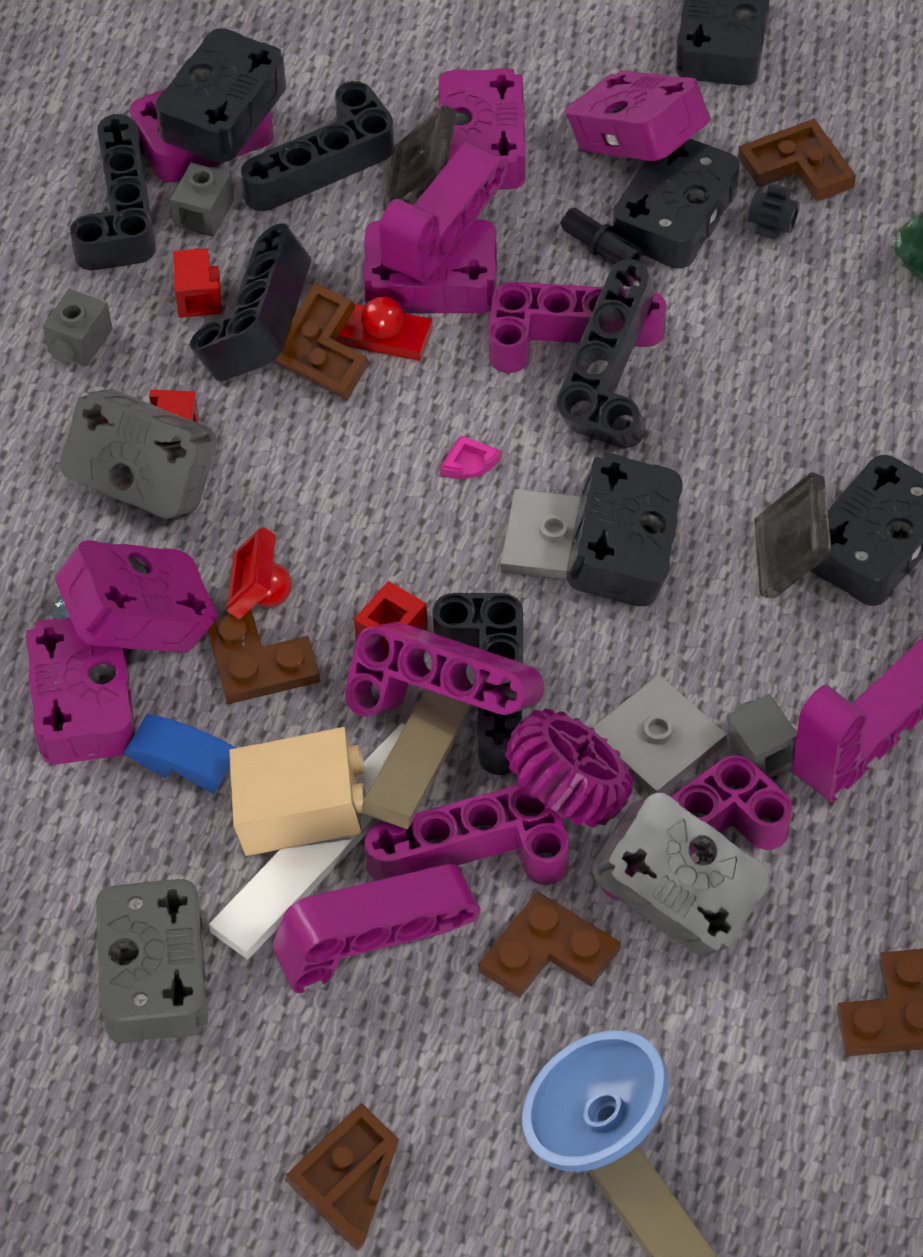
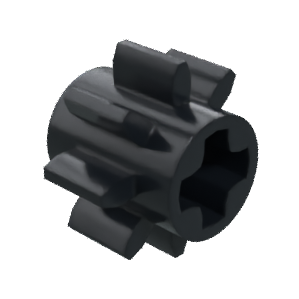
[748,184,800,239]

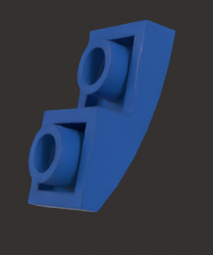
[124,714,236,794]

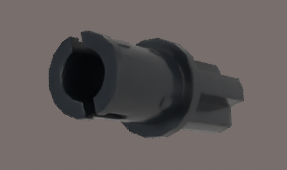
[560,208,643,264]

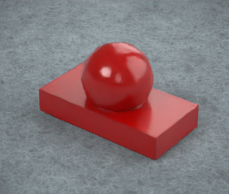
[335,296,433,361]
[226,526,292,619]

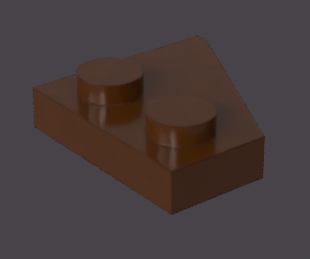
[285,1103,399,1251]

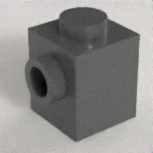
[170,163,234,237]
[43,289,112,366]
[727,694,797,778]

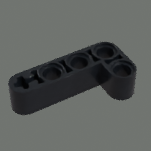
[241,81,395,211]
[70,114,156,270]
[189,223,312,381]
[557,259,655,448]
[432,593,524,775]

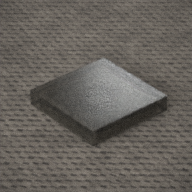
[383,104,457,211]
[754,472,831,598]

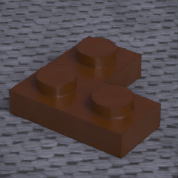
[738,118,856,201]
[272,283,370,400]
[207,609,320,704]
[478,891,621,998]
[837,948,923,1057]

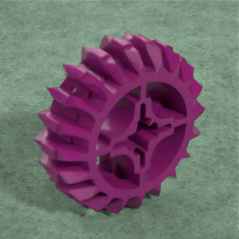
[505,708,634,828]

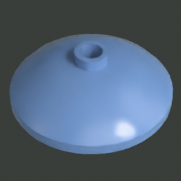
[522,1030,669,1172]

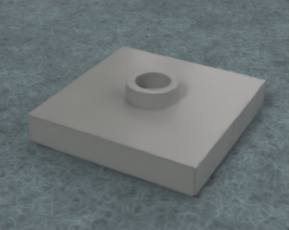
[501,489,596,579]
[592,675,727,795]

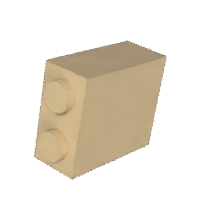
[229,727,366,856]

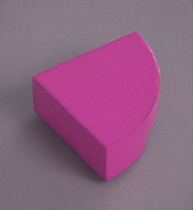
[440,435,502,479]

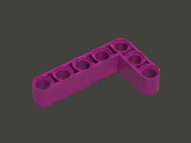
[792,638,923,803]

